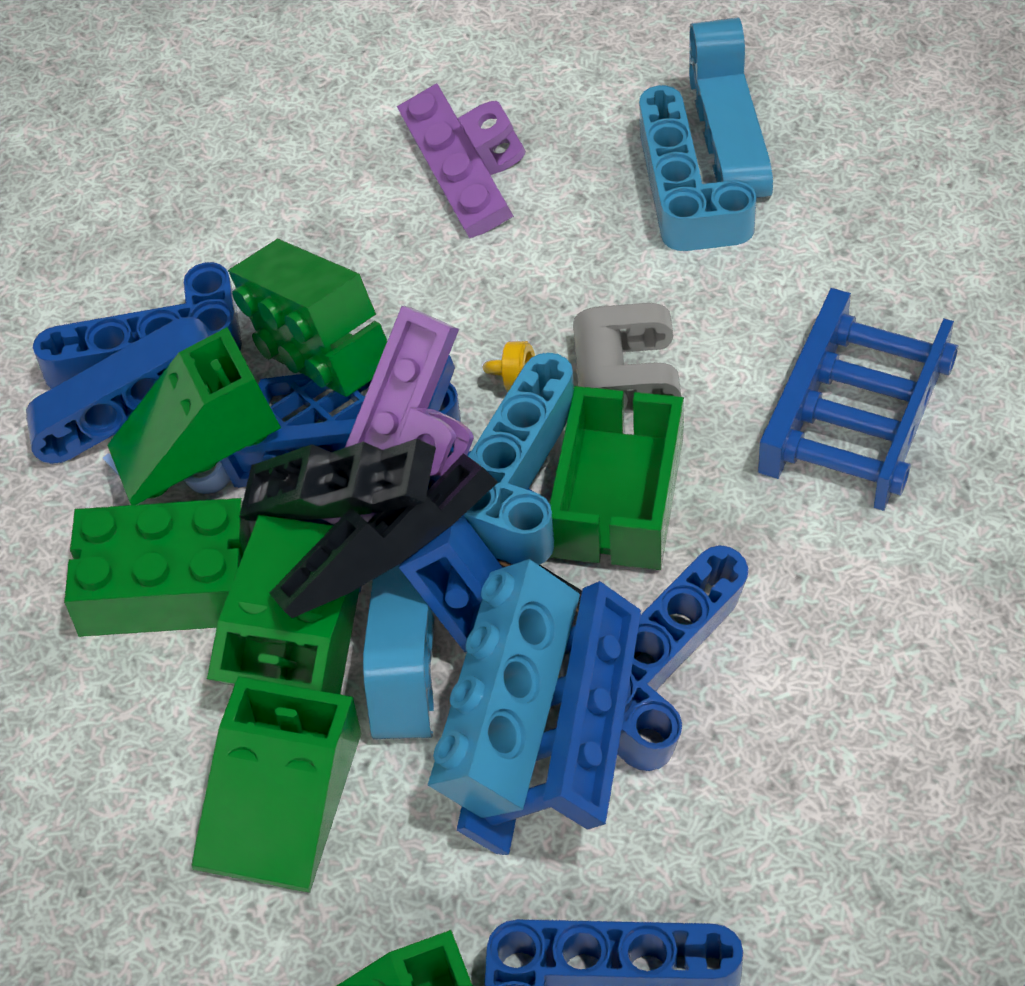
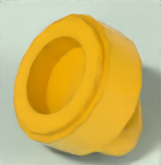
[482,341,535,392]

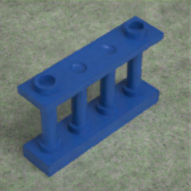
[758,288,959,511]
[456,581,641,855]

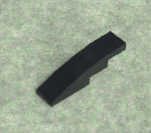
[239,439,436,521]
[269,453,498,618]

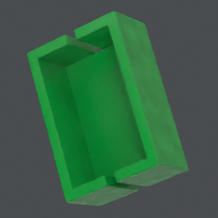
[228,238,387,397]
[550,386,684,570]
[64,498,251,637]

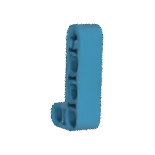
[689,17,773,198]
[639,85,756,251]
[464,353,574,565]
[363,564,435,739]

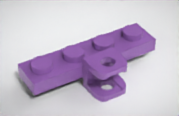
[396,83,526,238]
[323,306,474,525]

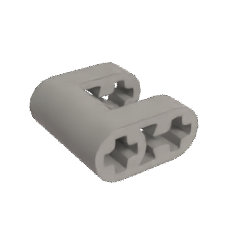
[573,303,682,413]

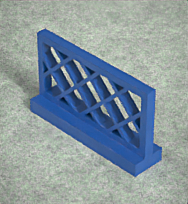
[220,355,455,488]

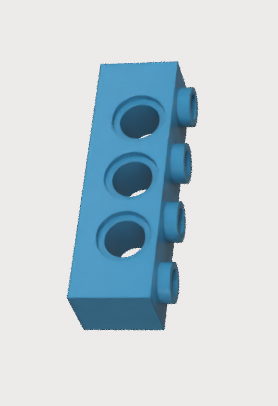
[428,559,580,818]

